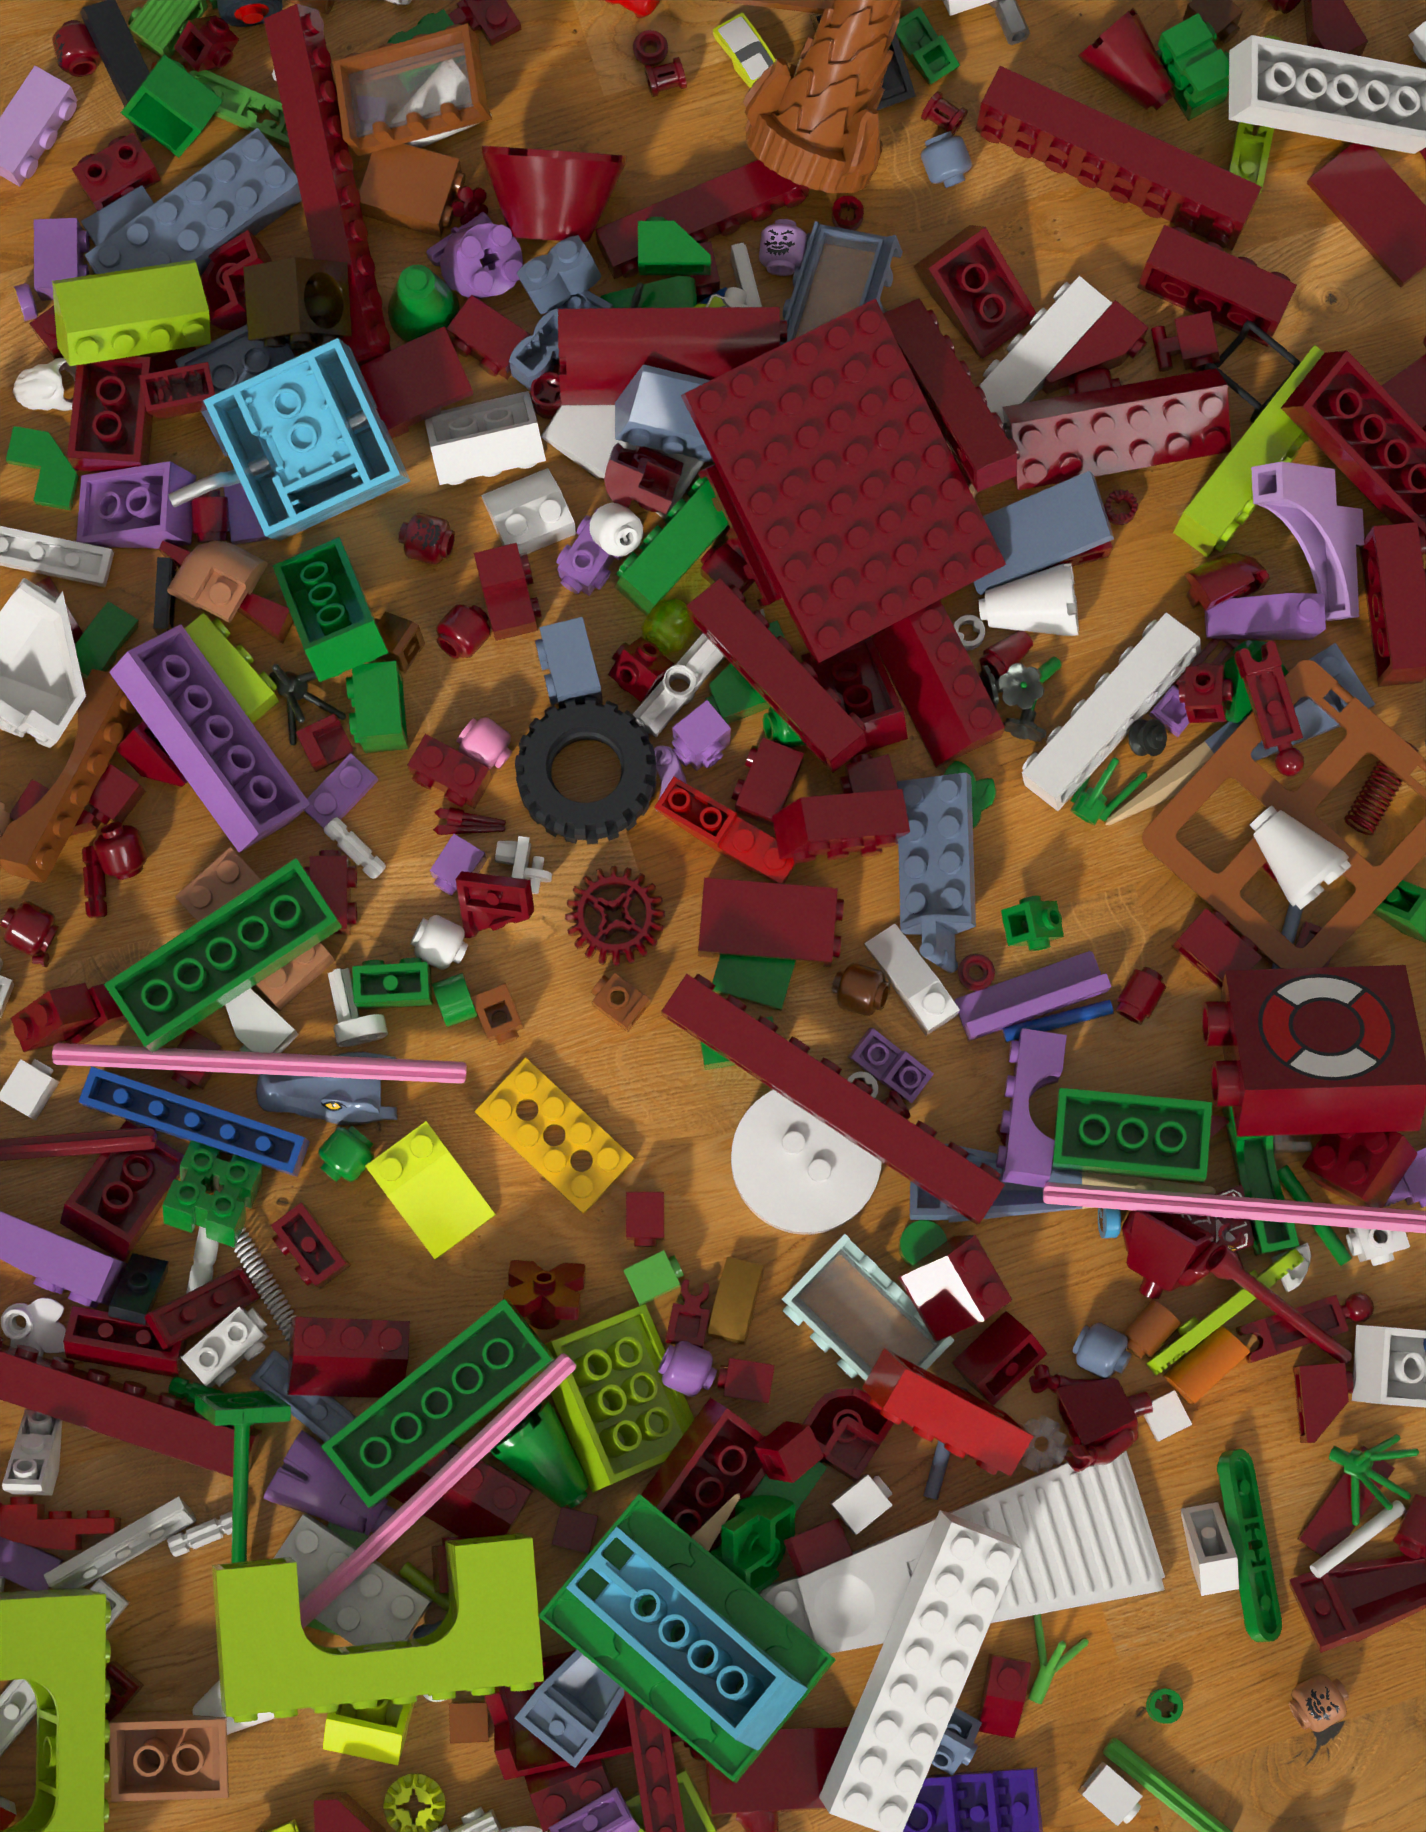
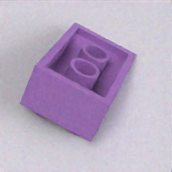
[76,461,196,549]

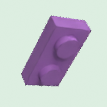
[304,753,378,829]

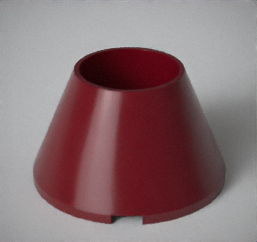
[482,146,627,242]

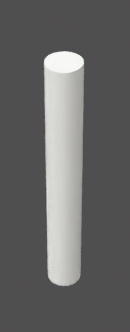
[1310,1500,1406,1578]

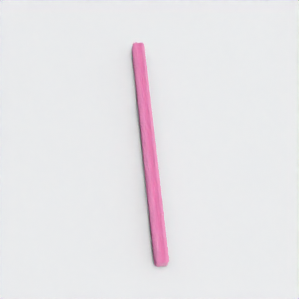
[52,1043,467,1083]
[1043,1182,1426,1233]
[300,1353,576,1629]

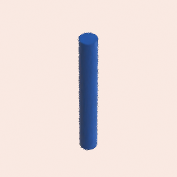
[1002,999,1114,1042]

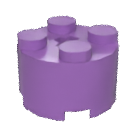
[440,223,523,299]

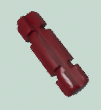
[82,846,107,918]

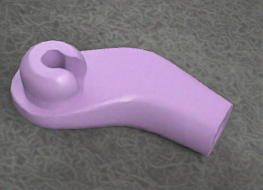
[654,745,687,813]

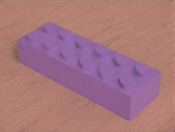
[109,624,310,853]

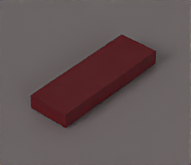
[144,1266,260,1350]
[1297,1446,1395,1557]

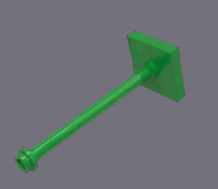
[195,1390,291,1563]

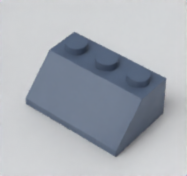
[615,365,714,462]

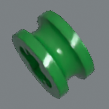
[1146,1688,1183,1724]

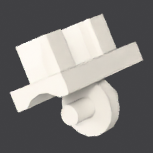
[495,836,553,894]

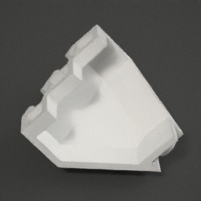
[0,578,86,748]

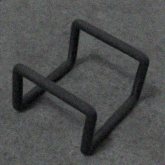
[1204,320,1301,423]

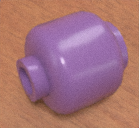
[658,1341,717,1397]

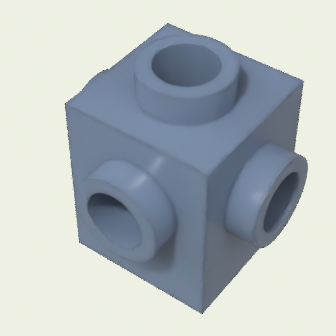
[931,1707,982,1776]

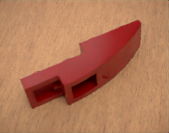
[654,776,797,884]
[0,1496,121,1550]

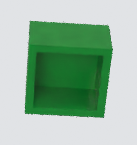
[120,54,223,158]
[346,661,409,753]

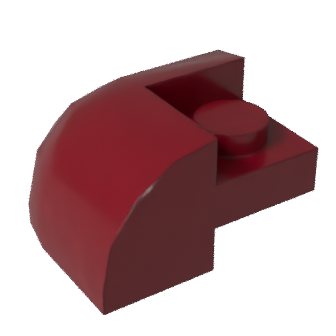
[201,230,272,330]
[604,443,684,514]
[1185,553,1270,611]
[803,1387,894,1483]

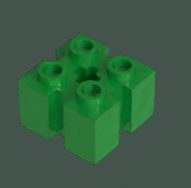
[1157,13,1229,121]
[162,1140,262,1248]

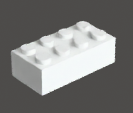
[273,1514,433,1645]

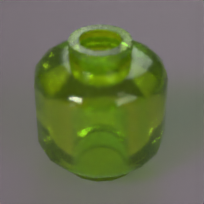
[641,599,695,655]

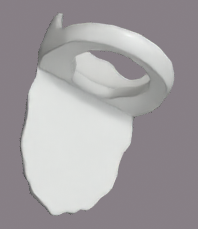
[12,358,76,411]

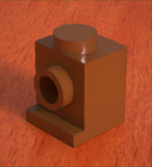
[591,973,651,1032]
[471,983,524,1045]

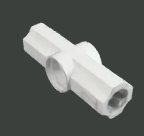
[632,634,725,737]

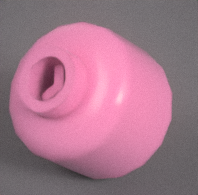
[456,717,513,769]

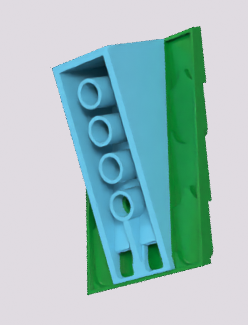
[538,1494,836,1783]

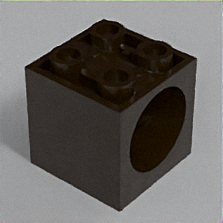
[244,257,352,350]

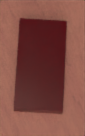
[1307,143,1426,287]

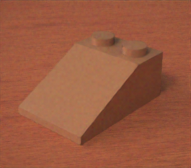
[109,1712,229,1802]

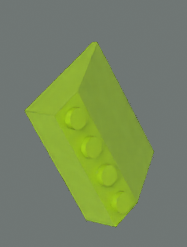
[542,1304,694,1493]

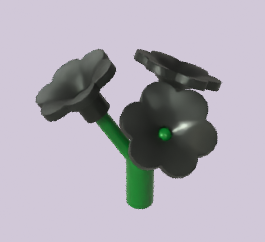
[979,656,1062,742]

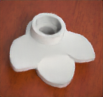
[1,1298,66,1357]

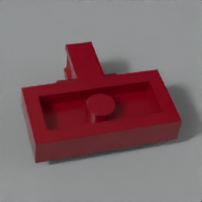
[448,0,521,46]

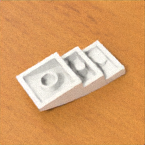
[541,405,704,519]

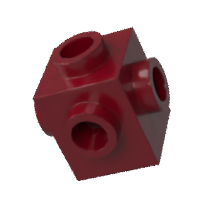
[174,15,239,72]
[608,636,674,702]
[1179,663,1233,723]

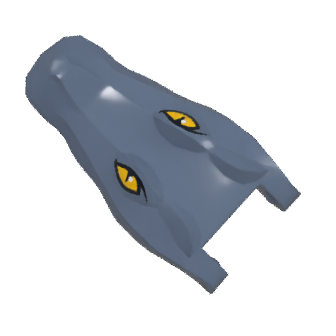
[256,1052,397,1126]

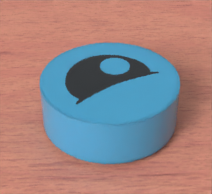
[1098,1208,1121,1238]

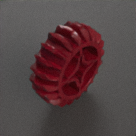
[565,866,665,966]

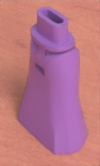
[263,1430,397,1536]

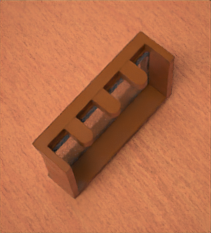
[333,24,492,156]

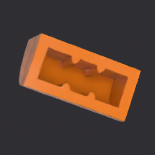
[1163,1326,1250,1404]

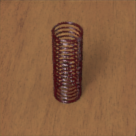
[1344,741,1419,835]

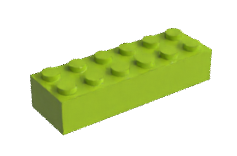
[1173,345,1325,558]

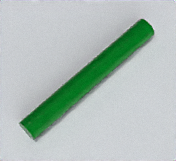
[1277,1165,1352,1266]

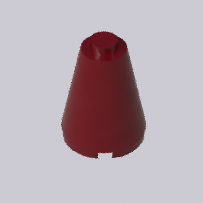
[1078,8,1174,111]

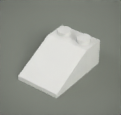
[1352,1325,1426,1408]

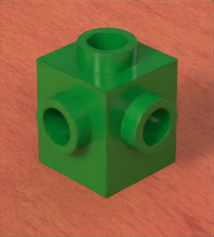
[1001,896,1064,951]

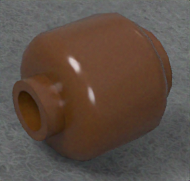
[832,963,890,1016]

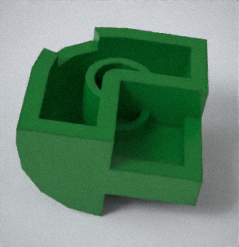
[710,1495,795,1593]

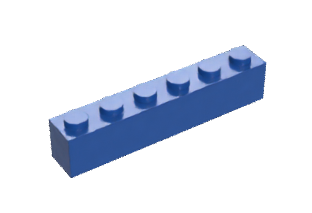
[78,1066,310,1177]

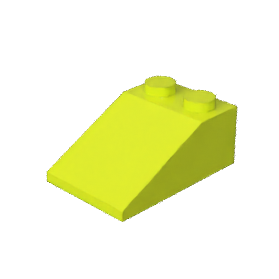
[365,1121,496,1260]

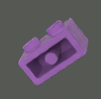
[672,700,731,771]

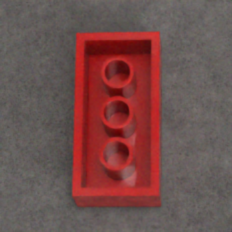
[862,1348,1034,1476]

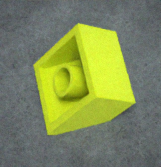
[323,1699,414,1766]

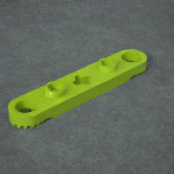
[1146,1247,1304,1376]

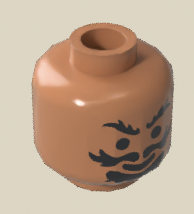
[1288,1673,1349,1733]

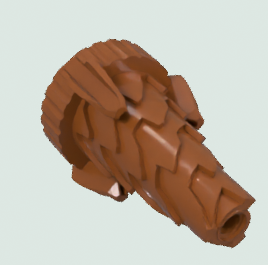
[743,0,902,193]

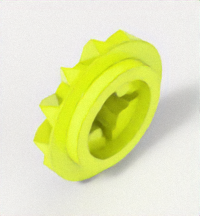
[383,1774,446,1832]

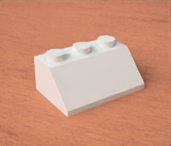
[425,391,546,485]

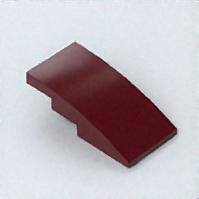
[359,326,474,439]
[706,1727,848,1815]

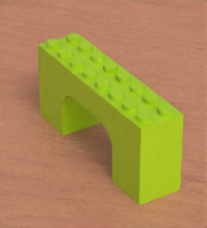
[212,1533,544,1723]
[0,1588,111,1832]

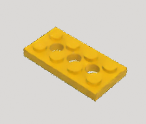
[474,1057,635,1214]

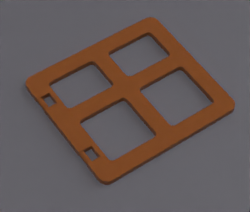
[1142,660,1426,969]

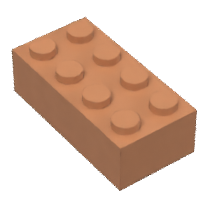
[175,847,335,1011]

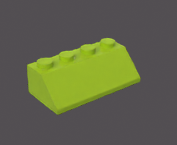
[52,260,211,366]

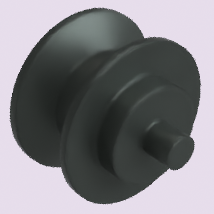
[1128,719,1167,756]

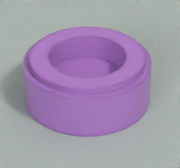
[14,283,38,321]

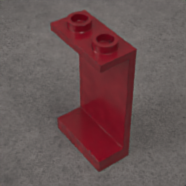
[698,878,844,967]

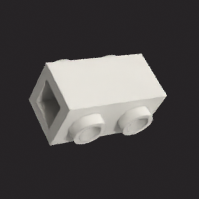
[181,1307,269,1388]

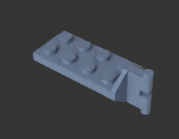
[897,772,976,973]

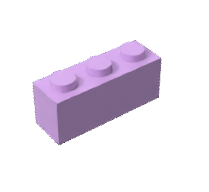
[0,66,78,187]

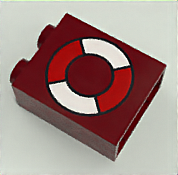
[1202,965,1426,1137]

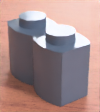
[517,235,602,314]
[509,309,560,391]

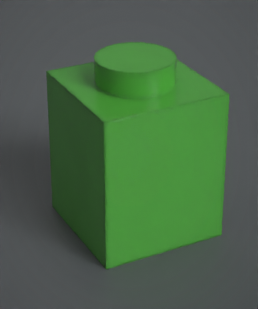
[623,1250,684,1306]

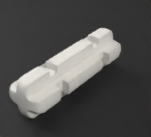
[324,817,386,879]
[167,1511,232,1557]

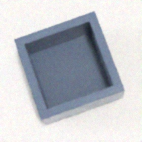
[535,617,603,708]

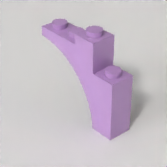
[1251,461,1364,621]

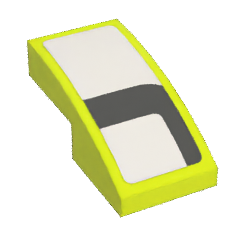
[712,12,776,88]

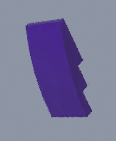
[903,1767,1043,1832]

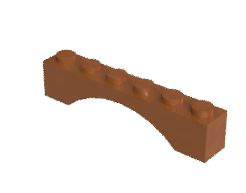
[0,669,137,883]

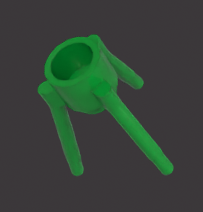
[1070,757,1147,826]

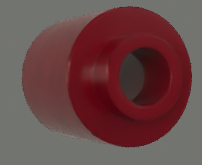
[191,490,230,543]
[1116,967,1167,1025]

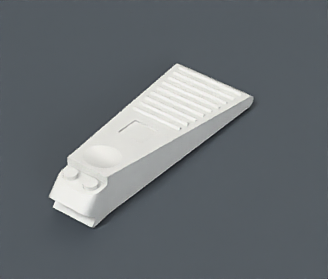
[758,1451,1165,1654]

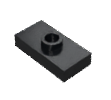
[108,1253,169,1325]

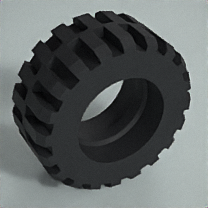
[515,697,657,845]

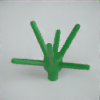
[1329,1434,1419,1526]

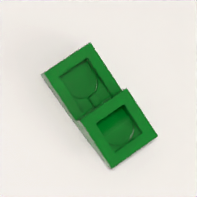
[896,7,960,85]
[75,601,139,680]

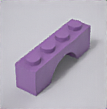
[996,1028,1067,1188]

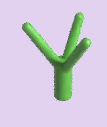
[1028,1614,1089,1704]

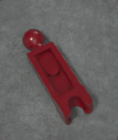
[1235,640,1304,776]
[1236,1292,1374,1363]

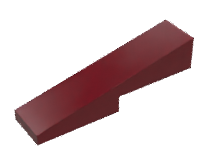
[159,541,293,644]

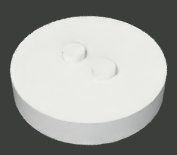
[731,1090,881,1235]

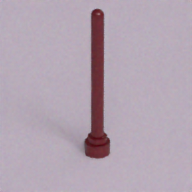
[1206,1245,1352,1364]

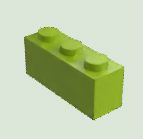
[184,613,279,724]

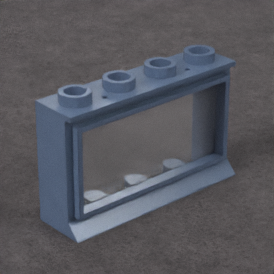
[780,221,903,346]

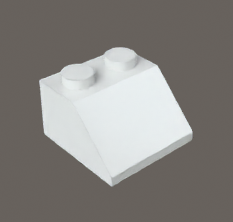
[481,468,576,554]

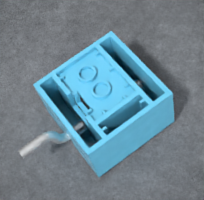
[168,338,411,541]

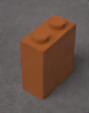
[359,144,466,238]

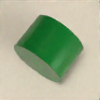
[432,973,478,1027]
[898,1220,947,1266]

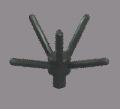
[269,664,346,746]

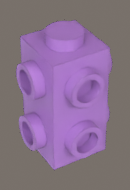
[556,508,623,596]

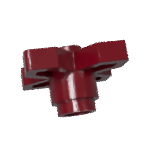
[503,1260,585,1330]

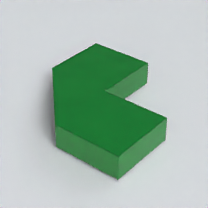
[6,426,79,511]

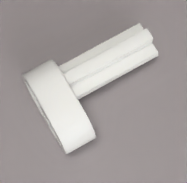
[328,968,388,1047]

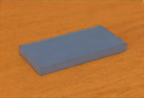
[974,471,1114,595]

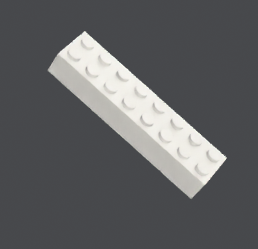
[819,1510,1022,1832]

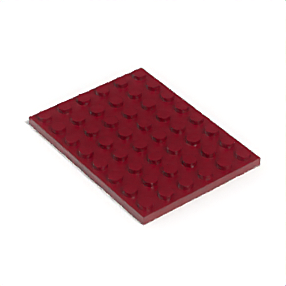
[681,298,1007,664]

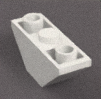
[2,1410,62,1496]

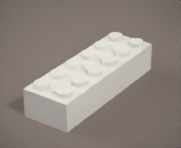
[1229,35,1426,154]

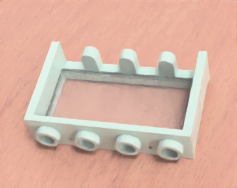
[782,1234,955,1392]

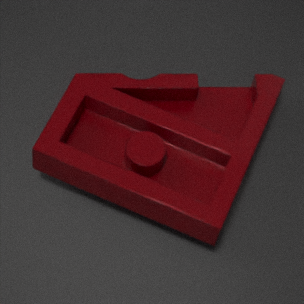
[455,871,535,938]

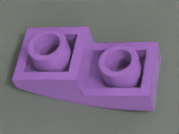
[848,1028,934,1103]

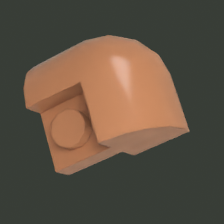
[167,540,268,623]

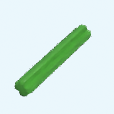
[1103,1738,1233,1832]

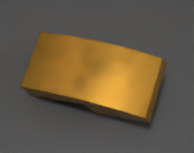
[708,1257,764,1345]

